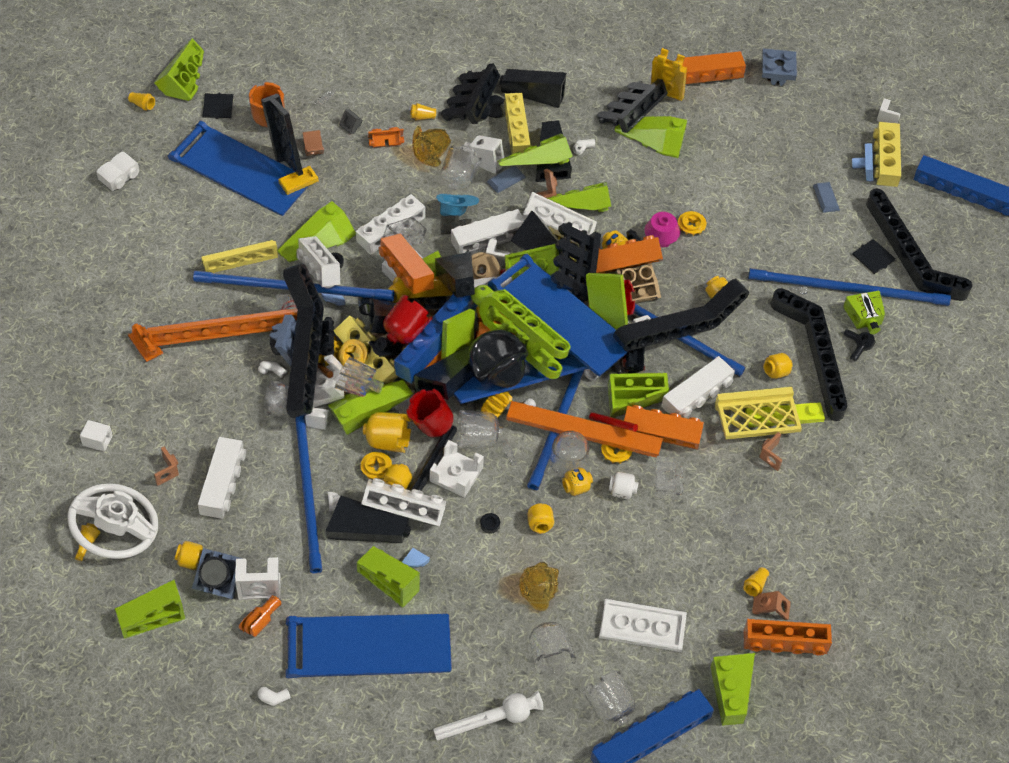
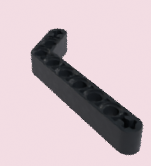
[866,188,972,301]
[283,264,324,418]
[613,278,749,351]
[771,288,848,421]

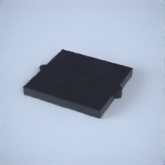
[202,92,234,119]
[852,239,896,274]

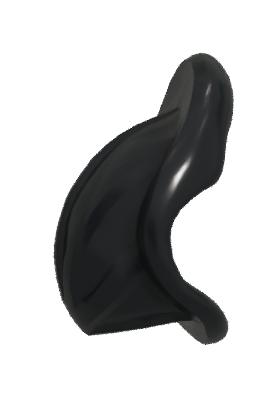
[468,329,528,388]

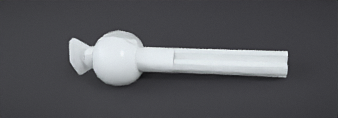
[433,690,543,741]

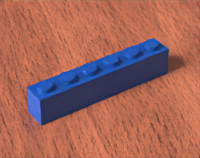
[913,155,1009,216]
[394,294,477,383]
[590,689,714,763]

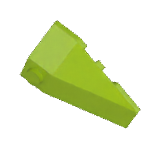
[154,38,204,101]
[614,116,687,158]
[497,134,573,166]
[547,182,612,212]
[277,201,356,263]
[328,380,413,435]

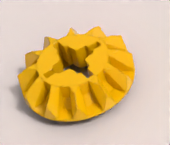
[678,211,707,236]
[339,339,369,370]
[601,444,632,464]
[361,452,392,479]

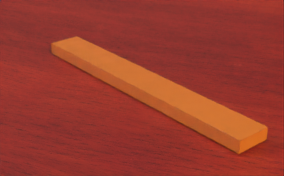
[147,308,298,346]
[506,401,663,458]

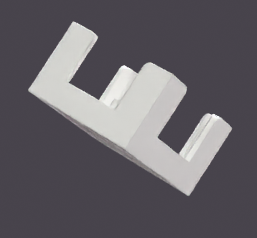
[313,355,344,407]
[430,440,484,498]
[235,557,281,600]

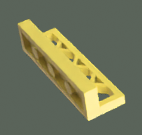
[201,240,278,273]

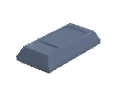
[487,165,526,193]
[813,182,840,213]

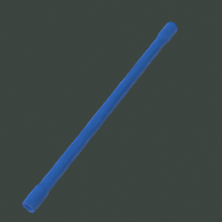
[748,268,951,306]
[193,271,394,301]
[569,274,746,377]
[527,370,584,491]
[295,415,322,574]

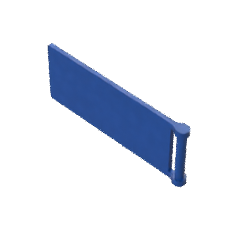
[168,121,308,216]
[488,254,629,376]
[454,346,589,404]
[285,614,452,678]

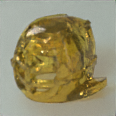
[412,126,451,167]
[519,562,559,611]

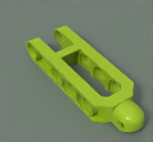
[471,285,571,379]

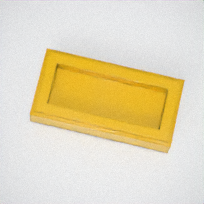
[278,166,319,195]

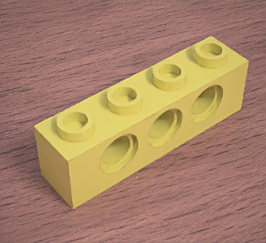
[504,93,530,154]
[873,122,901,187]
[333,316,398,386]

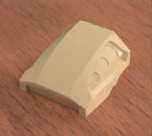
[615,263,661,303]

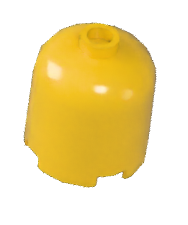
[363,412,411,453]

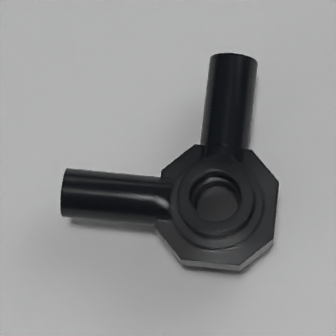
[843,329,876,362]

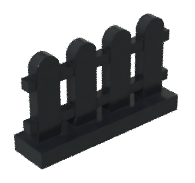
[441,63,500,124]
[597,79,668,133]
[551,222,601,303]

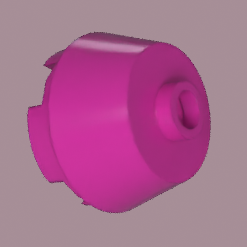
[644,212,680,247]

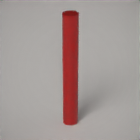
[589,412,638,432]

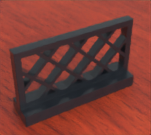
[261,94,303,176]

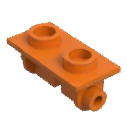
[368,127,404,148]
[128,323,163,362]

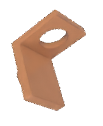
[303,130,324,156]
[536,169,557,198]
[760,432,782,471]
[154,446,179,486]
[752,591,791,620]

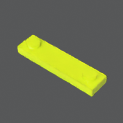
[745,402,825,428]

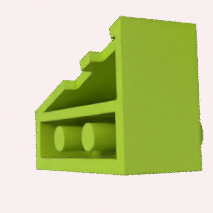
[607,373,669,418]
[357,546,420,607]
[115,580,185,639]
[710,653,755,726]

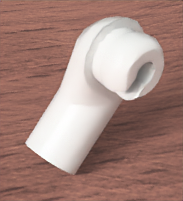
[573,139,595,155]
[258,687,291,706]

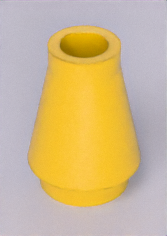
[128,92,155,111]
[410,103,436,120]
[743,567,769,597]

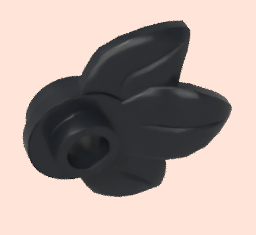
[481,95,505,120]

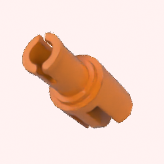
[239,595,282,637]

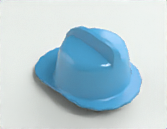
[436,194,480,217]

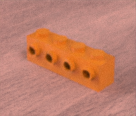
[675,51,746,84]
[379,233,434,294]
[596,235,663,274]
[624,405,704,450]
[743,619,832,656]

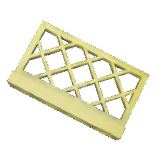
[715,387,802,439]

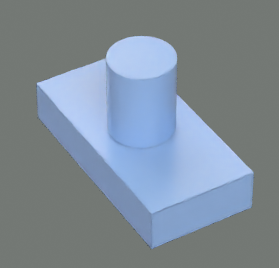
[852,143,874,181]

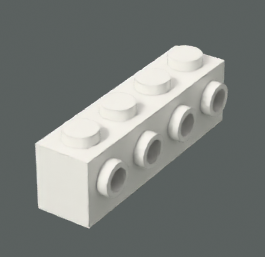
[356,194,425,255]
[451,209,524,254]
[296,236,340,288]
[661,356,735,418]
[198,437,246,519]
[362,478,446,526]

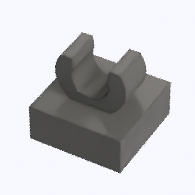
[339,109,363,134]

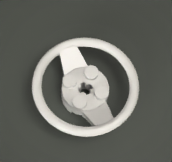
[67,484,158,559]

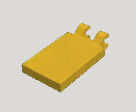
[651,48,687,101]

